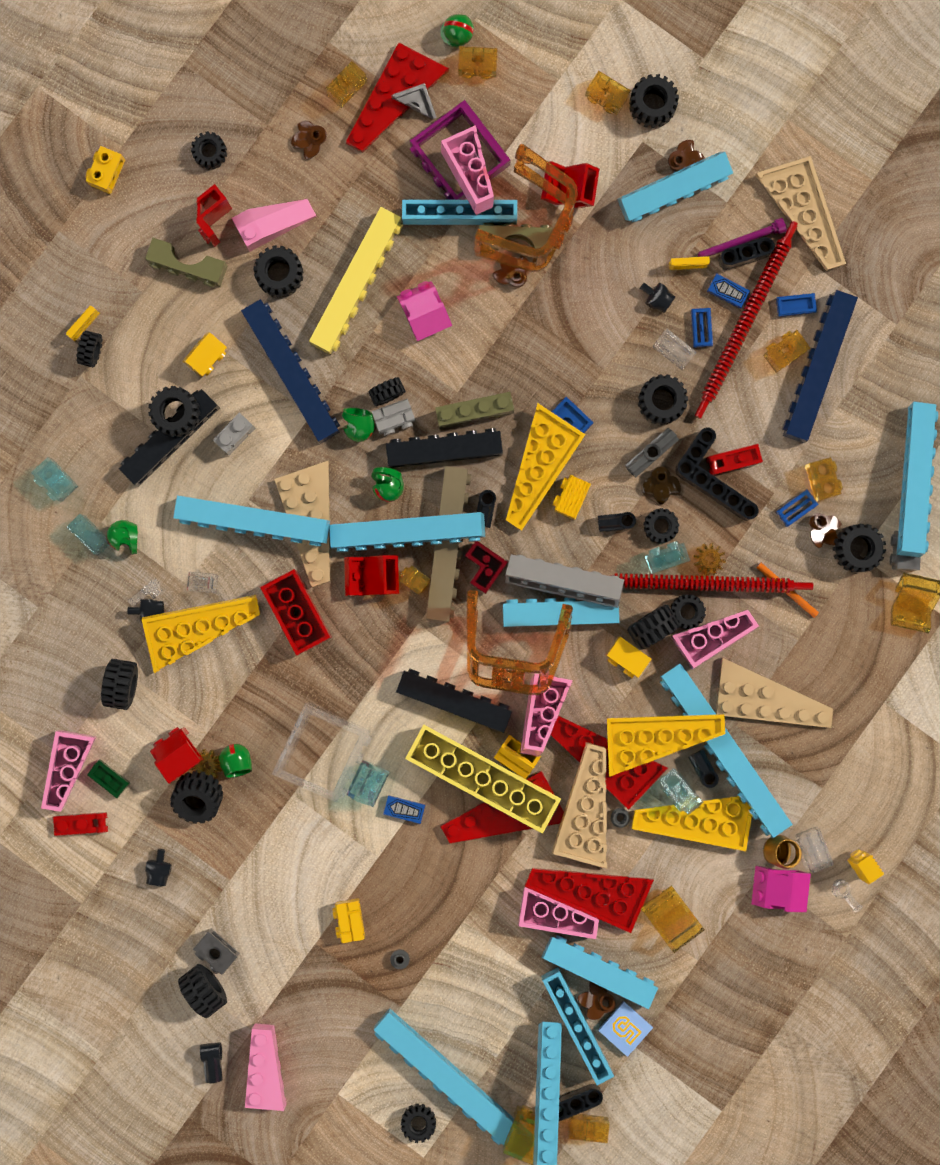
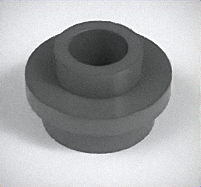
[611,808,630,828]
[390,949,410,969]

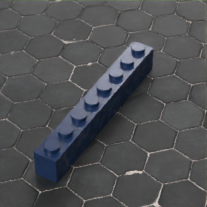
[782,290,858,443]
[241,299,340,444]

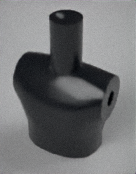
[639,283,675,313]
[127,598,164,623]
[145,849,172,886]

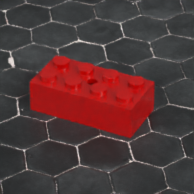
[260,569,332,656]

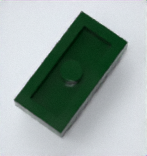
[87,759,130,798]

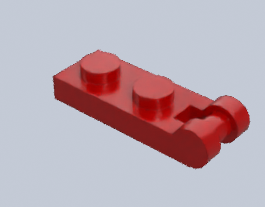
[706,444,763,476]
[53,812,108,836]

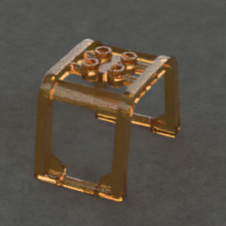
[474,144,578,272]
[467,590,573,695]

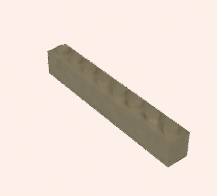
[426,466,471,622]

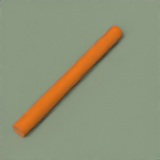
[756,562,819,618]

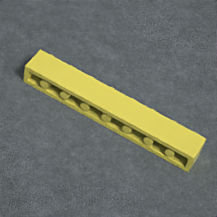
[309,207,403,355]

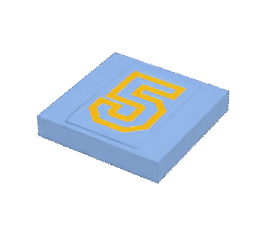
[598,1001,653,1057]

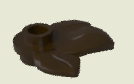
[643,466,681,505]

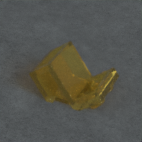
[891,572,940,634]
[641,885,705,953]
[503,1105,535,1165]

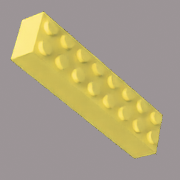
[405,725,561,834]

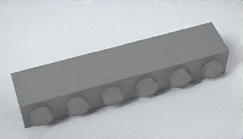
[505,554,624,608]

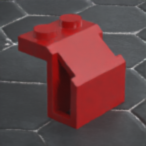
[541,161,600,208]
[196,184,232,247]
[344,555,399,596]
[150,727,204,784]

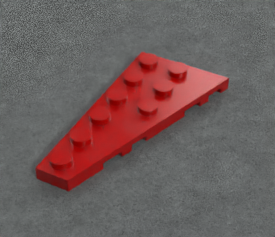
[346,43,449,152]
[550,716,668,810]
[440,770,564,843]
[524,868,654,933]

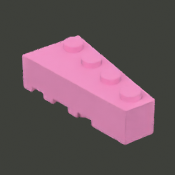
[441,125,494,215]
[671,610,759,670]
[520,673,573,757]
[41,730,97,812]
[518,887,599,939]
[245,1024,286,1111]

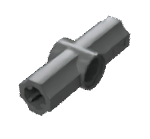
[625,427,679,478]

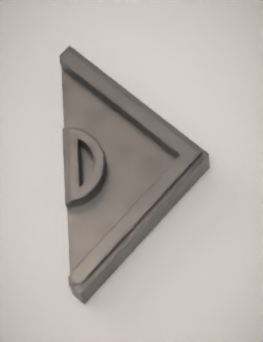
[391,83,437,119]

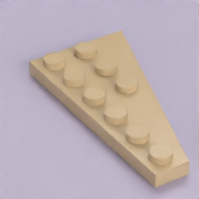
[755,156,846,271]
[274,460,330,588]
[716,658,833,728]
[552,742,607,869]

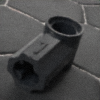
[476,490,496,528]
[598,512,636,532]
[688,749,719,788]
[200,1042,223,1084]

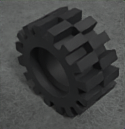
[191,131,227,170]
[76,330,103,368]
[368,377,406,406]
[643,508,679,544]
[671,594,706,629]
[401,1104,436,1143]

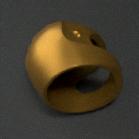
[763,835,802,869]

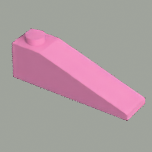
[232,199,317,252]

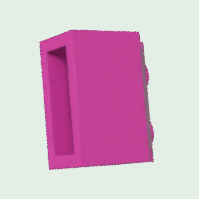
[397,281,452,341]
[751,866,811,912]

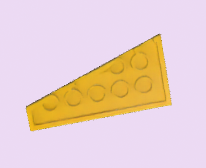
[506,403,586,531]
[142,595,260,673]
[607,714,725,777]
[631,796,752,851]

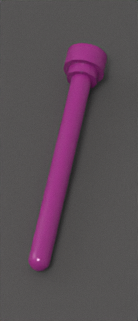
[698,217,787,257]

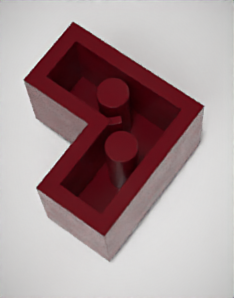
[465,541,508,594]

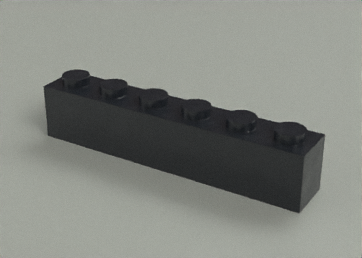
[119,389,220,487]
[386,428,503,468]
[396,668,512,733]

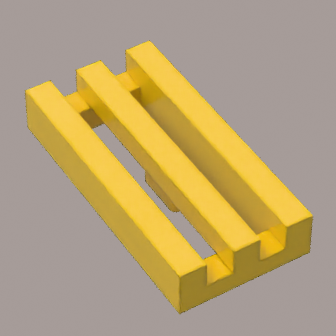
[669,256,710,270]
[66,306,100,342]

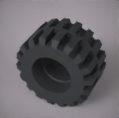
[629,74,679,128]
[253,245,304,298]
[638,374,688,425]
[148,386,201,437]
[833,524,886,572]
[627,605,680,650]
[101,659,138,710]
[170,771,223,824]
[178,964,227,1019]

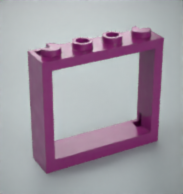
[410,100,511,200]

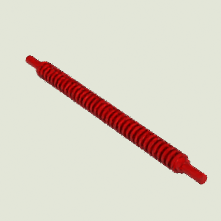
[694,221,798,419]
[610,573,814,593]

